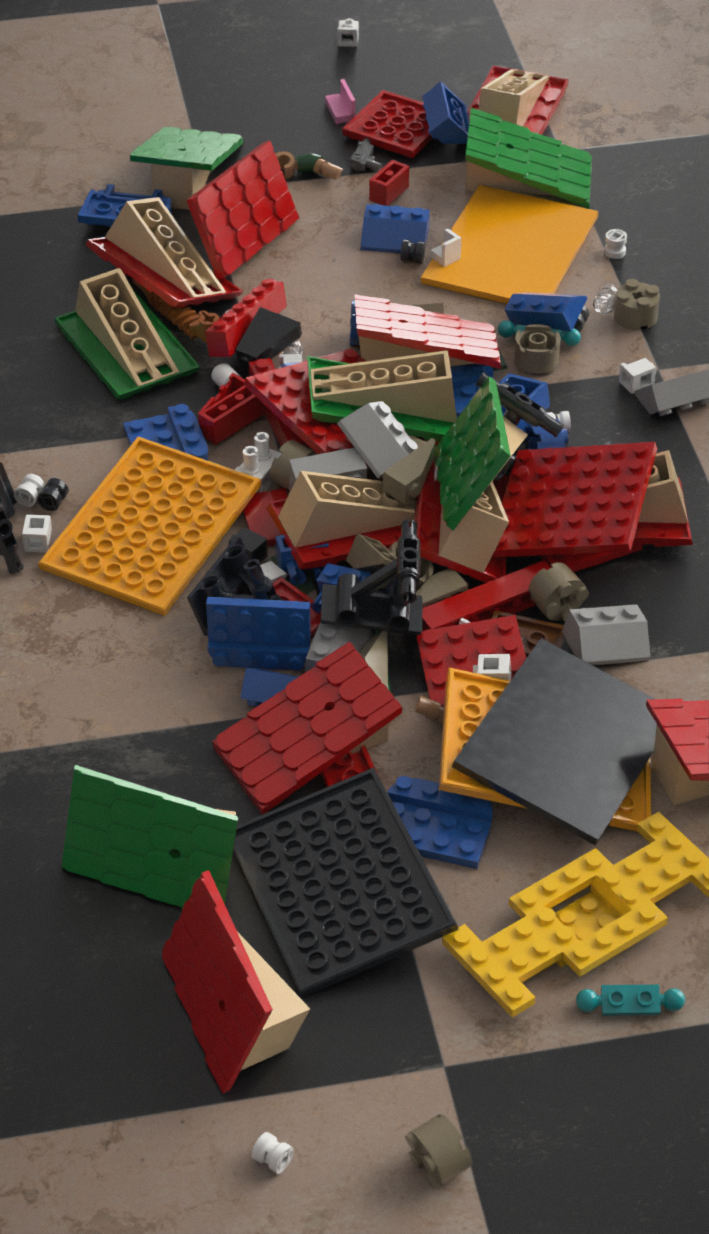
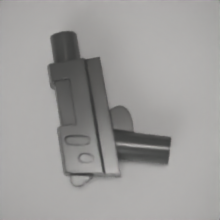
[349,139,382,172]

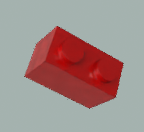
[369,160,409,206]

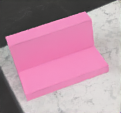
[325,79,355,124]

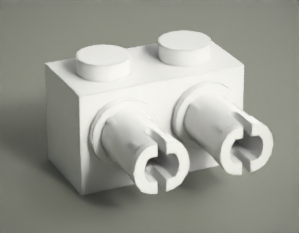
[235,432,282,493]

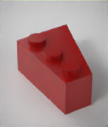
[198,372,266,445]

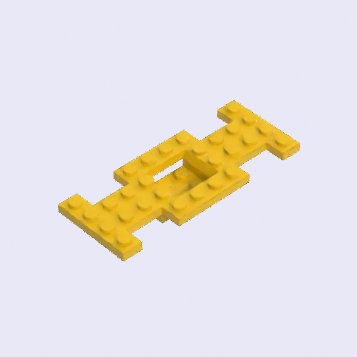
[442,812,709,1018]

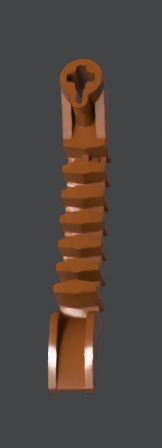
[133,278,219,343]

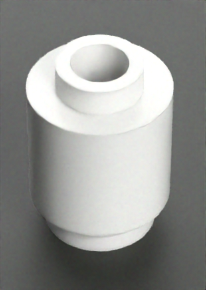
[211,363,242,387]

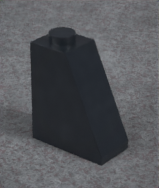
[236,307,302,367]

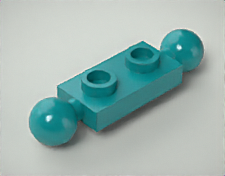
[497,320,581,346]
[576,984,685,1016]

